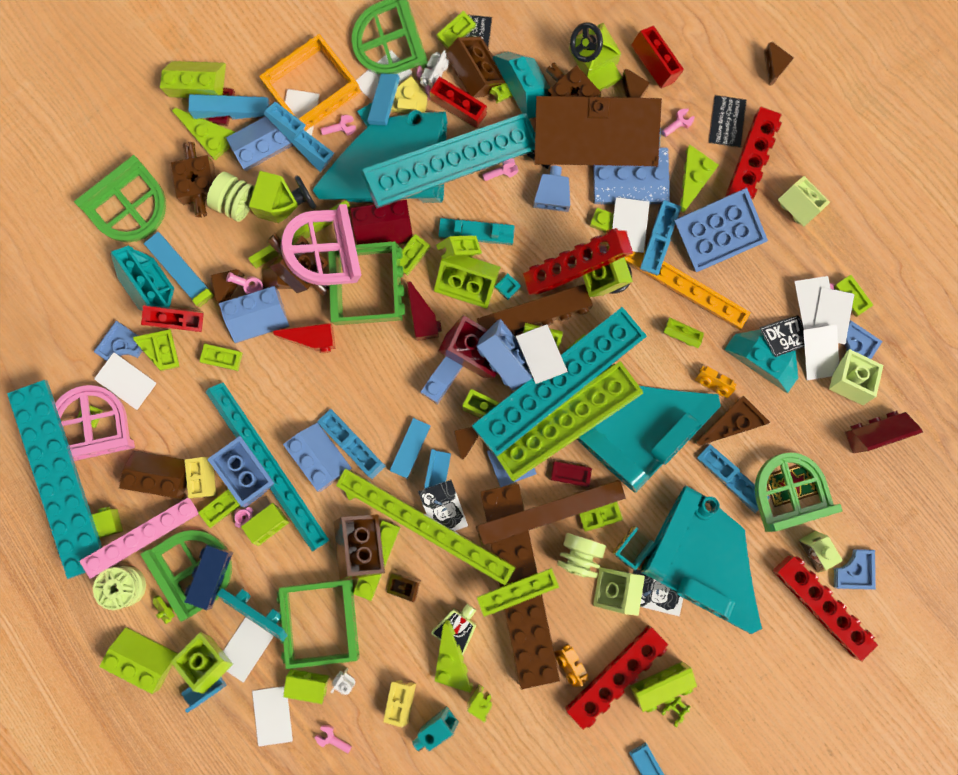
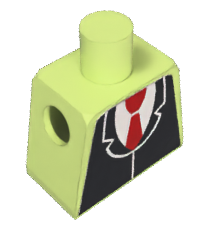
[799,531,842,573]
[431,604,476,655]

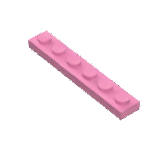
[80,498,199,579]

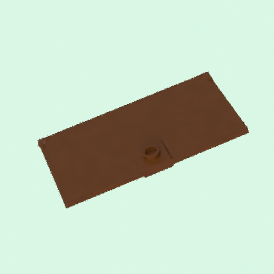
[534,96,662,167]

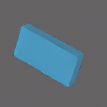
[629,742,664,775]

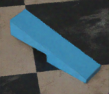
[189,94,269,119]
[264,102,334,172]
[640,200,681,276]
[144,231,209,300]
[317,409,386,479]
[697,444,770,514]

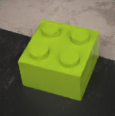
[171,632,233,694]

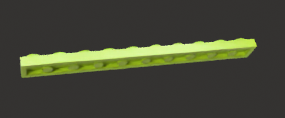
[336,469,516,585]

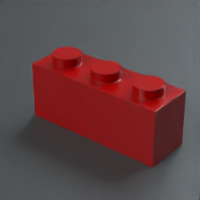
[631,26,684,89]
[429,76,487,129]

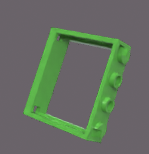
[328,242,405,325]
[276,579,360,669]

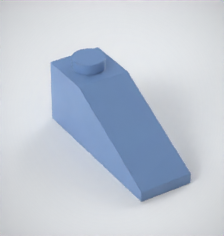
[421,356,463,405]

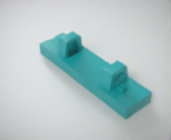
[438,218,515,245]
[217,589,288,642]

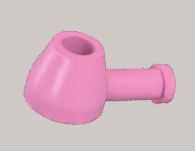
[226,272,263,294]

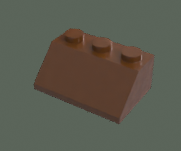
[446,37,506,98]
[119,451,187,499]
[334,514,385,580]

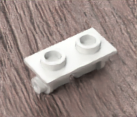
[420,51,449,88]
[331,668,355,695]

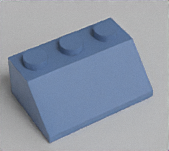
[227,116,294,171]
[219,286,289,343]
[477,319,532,391]
[283,423,352,492]
[208,436,275,507]

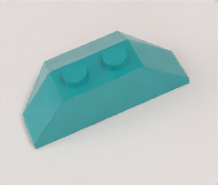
[492,51,550,119]
[110,246,175,311]
[724,329,799,393]

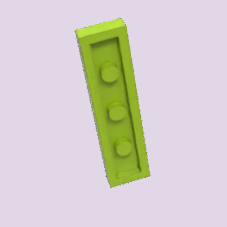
[353,520,401,601]
[477,568,559,617]

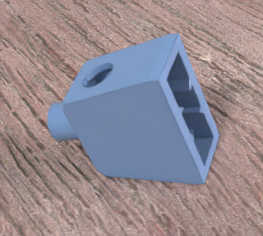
[533,166,570,212]

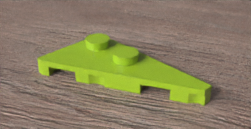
[172,108,236,160]
[680,145,719,213]
[434,619,473,693]

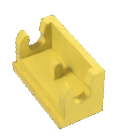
[185,457,216,499]
[384,680,416,727]

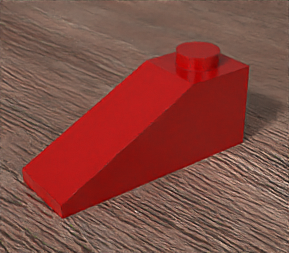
[141,305,204,332]
[273,323,336,353]

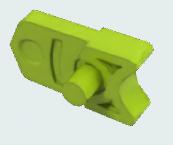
[489,83,513,104]
[153,596,175,624]

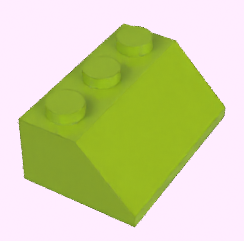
[160,61,226,98]
[434,252,501,309]
[99,627,178,694]
[630,661,697,713]

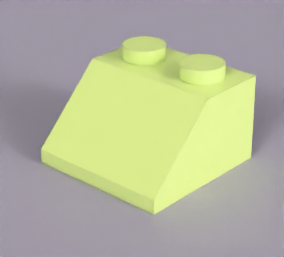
[778,176,830,226]
[829,349,884,405]
[593,567,645,615]

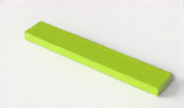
[248,200,351,268]

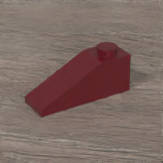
[407,281,442,341]

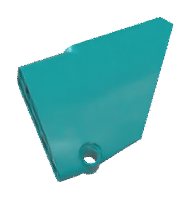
[313,110,447,203]
[577,386,721,493]
[641,485,762,634]

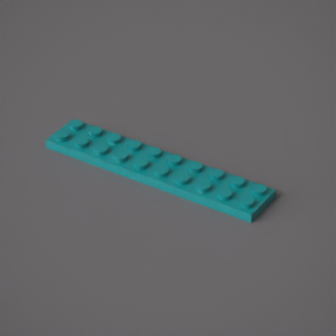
[360,113,535,208]
[472,307,647,457]
[7,380,103,579]

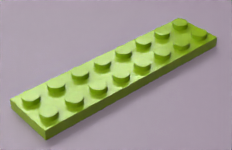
[497,361,643,482]

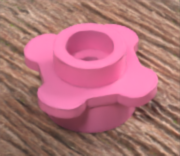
[234,507,253,528]

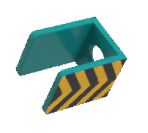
[612,526,656,570]

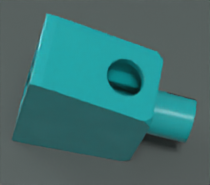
[412,706,459,751]

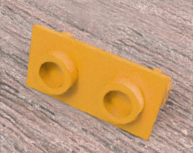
[694,366,737,398]
[554,644,588,687]

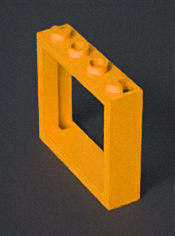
[259,34,361,131]

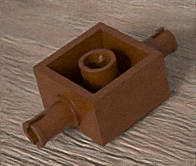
[546,63,601,97]
[170,142,216,218]
[267,233,330,296]

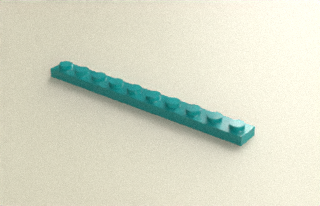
[206,382,330,552]

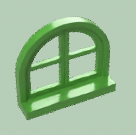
[352,0,428,75]
[74,155,166,242]
[755,453,843,532]
[140,530,232,622]

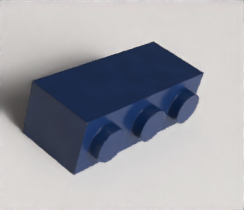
[184,544,233,610]

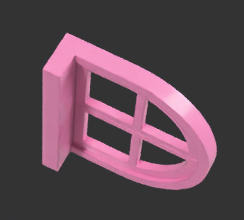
[281,204,361,285]
[55,385,135,461]

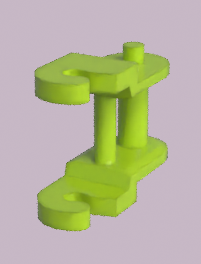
[661,696,691,727]

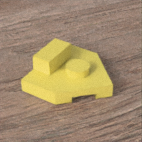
[391,76,428,114]

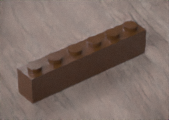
[477,284,593,336]

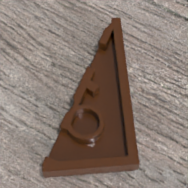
[695,396,770,446]

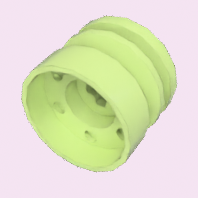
[207,172,255,222]
[557,533,606,578]
[93,565,146,610]

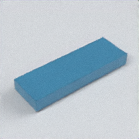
[367,74,400,125]
[390,418,431,479]

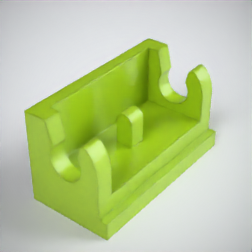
[436,235,482,259]
[241,503,290,546]
[283,669,329,704]
[467,684,492,722]

